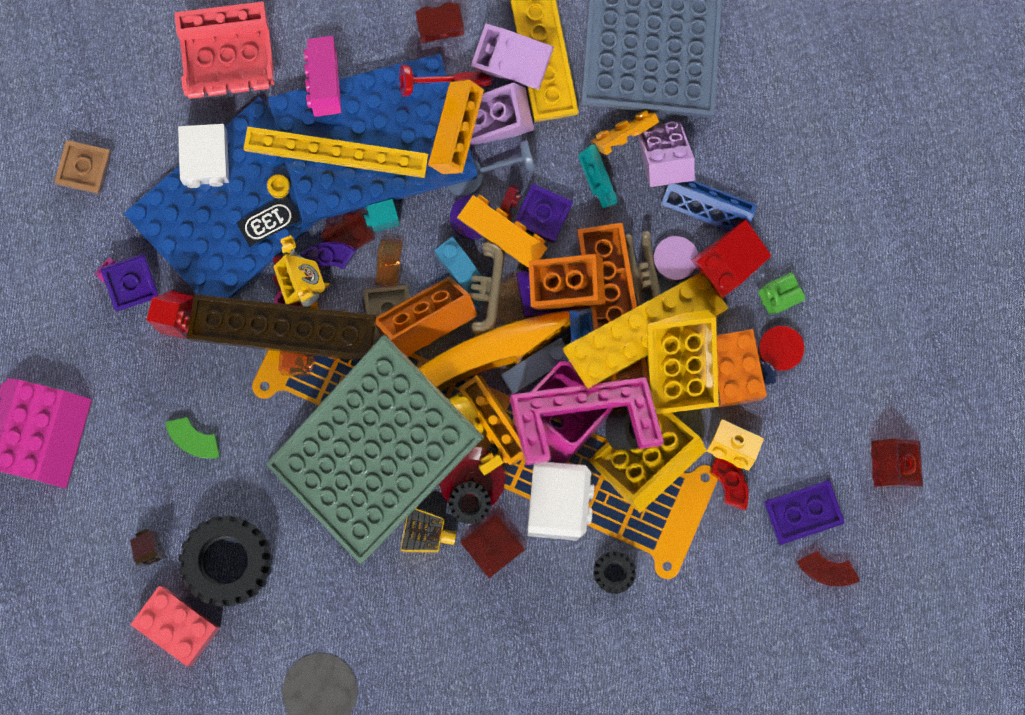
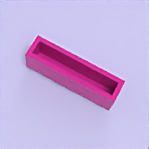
[304,36,341,117]

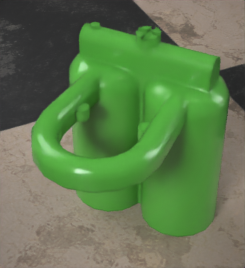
[757,272,805,315]

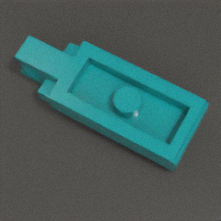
[578,144,618,208]

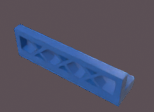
[661,181,757,231]

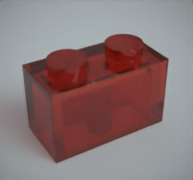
[415,2,464,44]

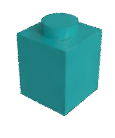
[364,199,400,232]

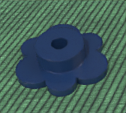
[760,361,777,385]

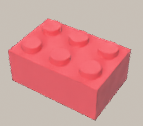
[130,586,220,667]

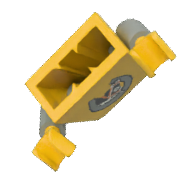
[273,235,330,307]

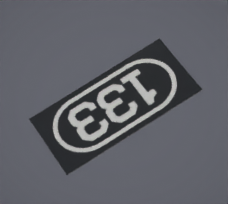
[237,197,300,247]

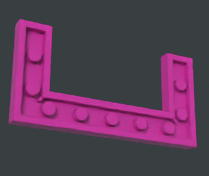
[510,377,664,465]

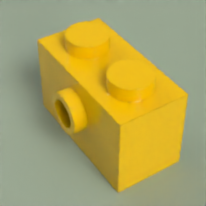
[707,419,764,471]

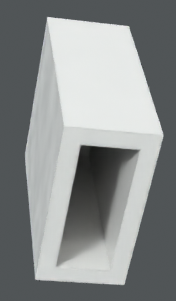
[178,124,229,188]

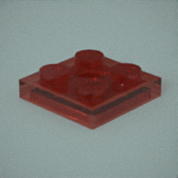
[460,513,525,579]

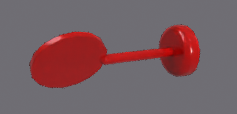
[399,65,492,97]

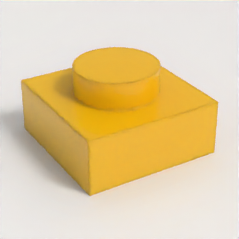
[478,453,504,475]

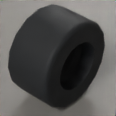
[605,408,639,450]

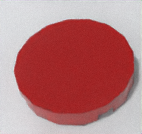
[759,326,805,371]

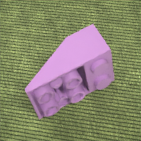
[471,23,554,90]
[638,122,695,187]

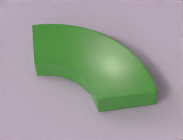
[165,417,220,459]

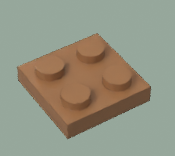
[54,140,112,194]

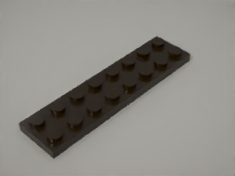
[186,294,377,361]

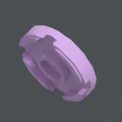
[653,236,698,281]

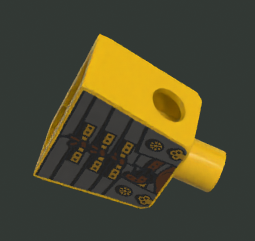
[401,509,457,553]

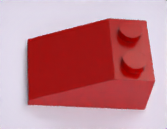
[691,219,772,297]

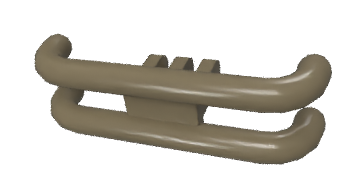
[625,231,660,307]
[470,242,504,335]

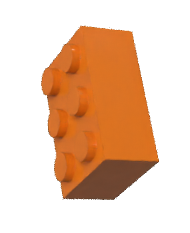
[529,254,605,310]
[717,329,767,408]

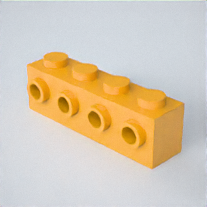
[428,80,484,174]
[457,194,548,268]
[458,375,524,465]

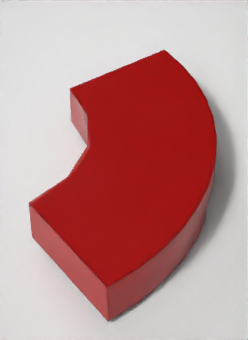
[710,457,749,511]

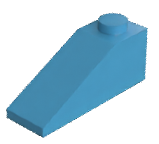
[434,237,486,308]

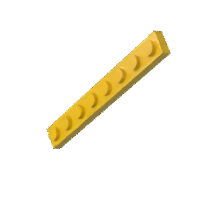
[244,127,428,178]

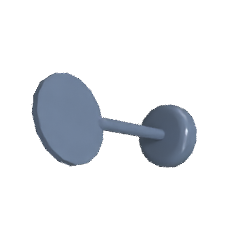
[447,140,536,196]

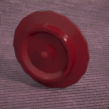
[439,446,506,512]

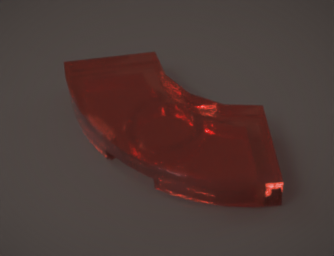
[796,551,860,587]

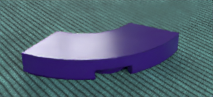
[300,242,357,270]

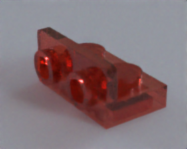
[321,212,375,250]

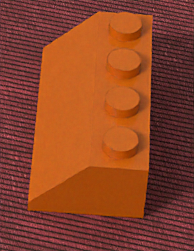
[375,276,478,357]

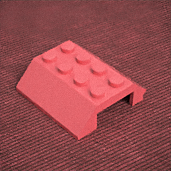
[174,2,274,99]

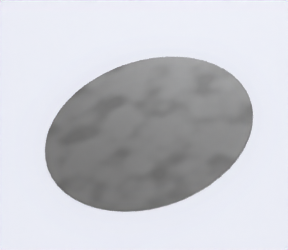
[282,653,358,715]

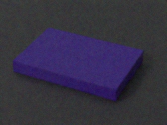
[763,479,845,545]

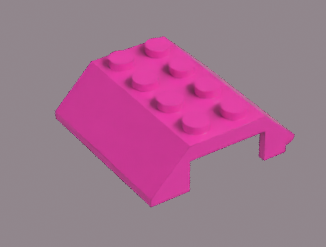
[0,378,93,489]

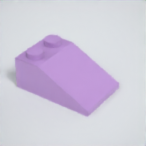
[470,83,534,146]

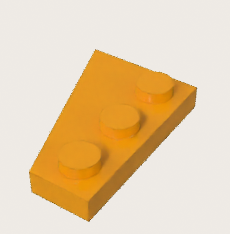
[591,110,659,155]

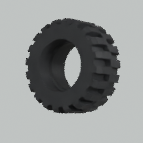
[178,515,273,607]

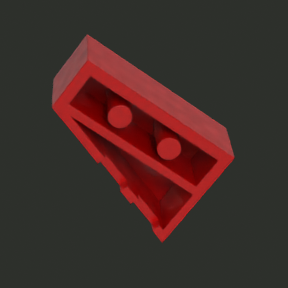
[146,290,194,339]

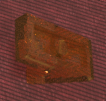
[375,240,403,286]

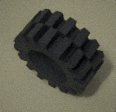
[448,481,491,525]
[593,551,636,594]

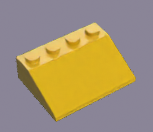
[647,310,719,414]
[588,413,707,513]

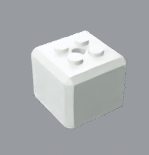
[527,462,594,541]

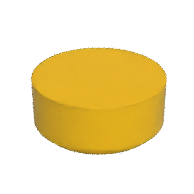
[267,174,290,198]

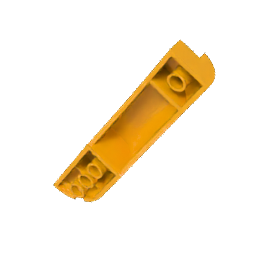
[418,308,581,392]

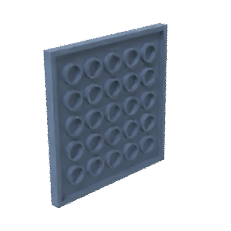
[581,0,722,118]

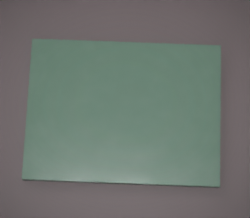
[266,335,484,565]

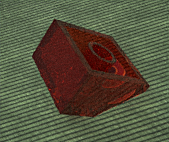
[871,438,923,488]

